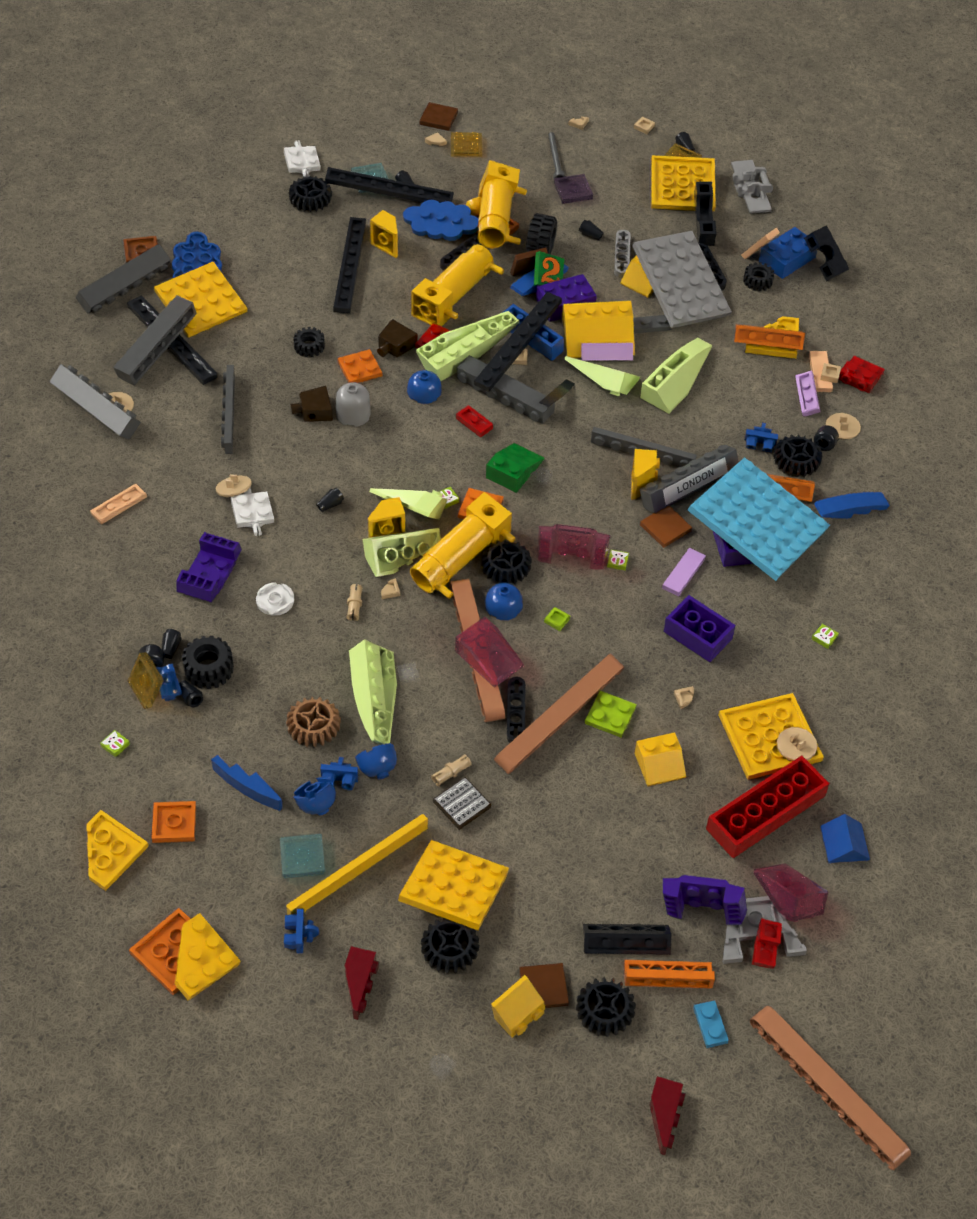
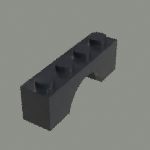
[694,182,717,246]

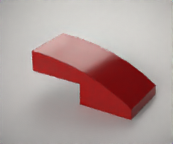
[752,918,782,969]

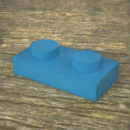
[693,1000,729,1048]

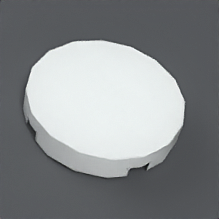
[256,583,294,616]

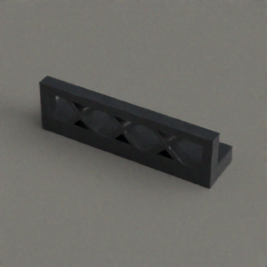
[583,924,672,955]

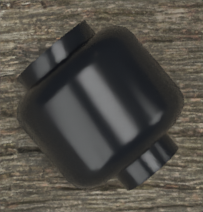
[814,425,839,452]
[138,644,164,673]

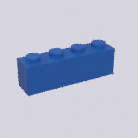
[502,304,564,361]

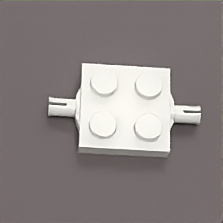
[284,140,321,177]
[231,487,274,536]

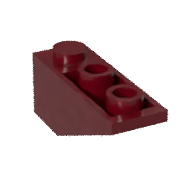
[344,946,379,1020]
[649,1076,686,1155]

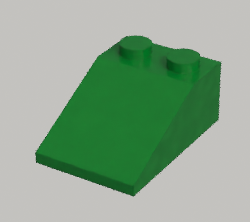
[486,443,545,493]

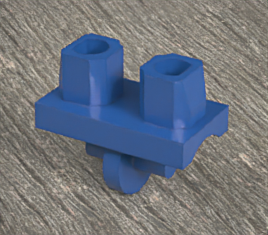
[744,422,778,453]
[153,664,182,701]
[320,757,358,790]
[284,909,319,953]

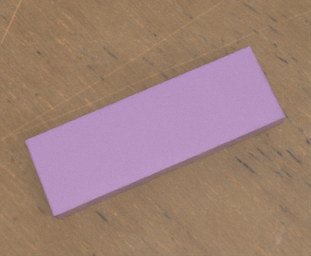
[581,343,633,361]
[795,371,820,416]
[662,548,706,596]

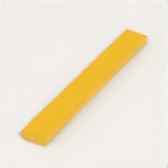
[286,814,428,915]

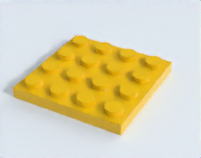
[651,155,716,212]
[154,262,248,338]
[718,693,824,780]
[398,840,509,931]

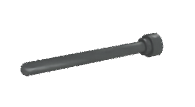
[548,132,566,184]

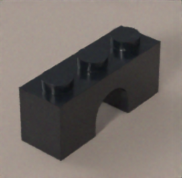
[804,225,849,282]

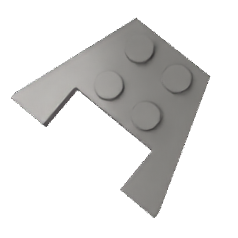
[722,896,807,964]

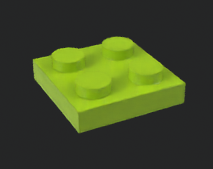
[585,691,637,738]

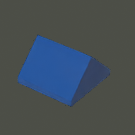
[821,814,870,863]

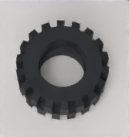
[526,213,557,254]
[182,636,234,689]

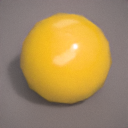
[466,196,482,216]

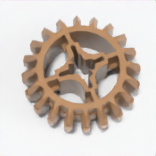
[286,696,341,747]

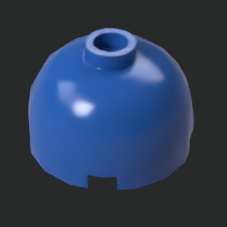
[407,370,442,404]
[485,583,523,620]
[355,743,397,780]
[293,777,336,816]

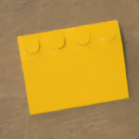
[561,301,635,359]

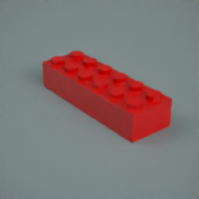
[706,755,830,858]

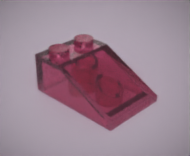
[455,617,524,687]
[754,863,828,922]

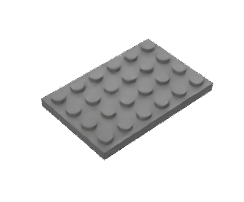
[633,231,732,328]

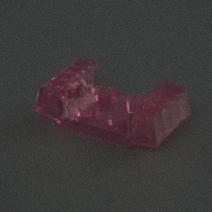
[537,524,610,570]

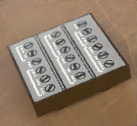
[433,777,491,830]

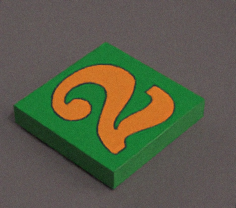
[534,251,564,286]

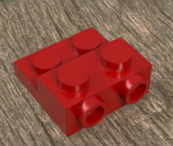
[838,356,885,393]

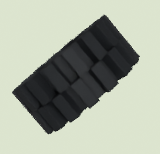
[743,262,775,291]
[293,327,325,358]

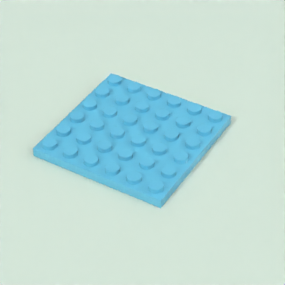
[688,457,830,581]

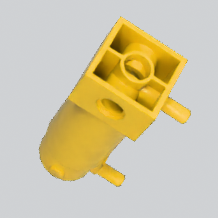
[478,160,527,249]
[411,244,504,327]
[410,492,515,599]

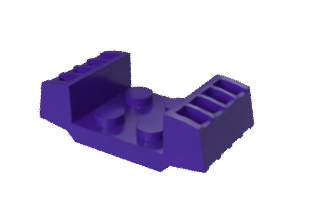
[176,532,242,603]
[663,875,747,925]

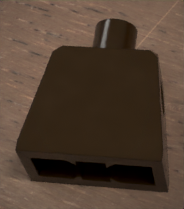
[377,319,418,358]
[290,386,333,422]

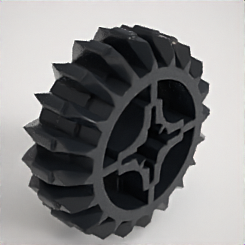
[288,176,332,213]
[773,434,822,478]
[481,539,532,585]
[421,918,479,974]
[576,976,636,1037]

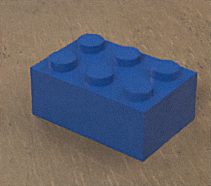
[759,227,817,279]

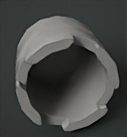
[336,382,371,427]

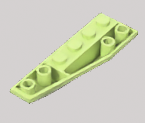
[416,311,519,381]
[640,338,712,414]
[349,639,397,745]

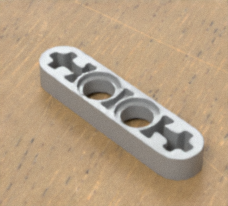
[614,230,631,278]

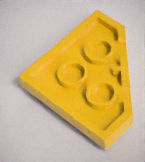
[745,316,799,359]
[87,810,149,891]
[175,913,241,1001]

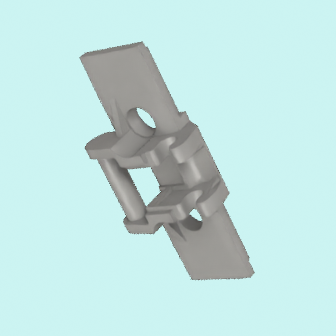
[731,160,773,213]

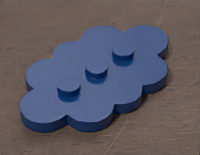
[403,200,479,241]
[172,232,222,278]

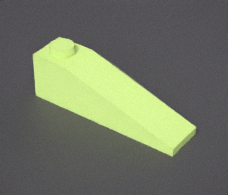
[565,356,640,396]
[369,488,448,520]
[363,528,441,577]

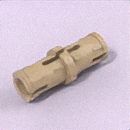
[347,584,363,621]
[431,754,471,786]

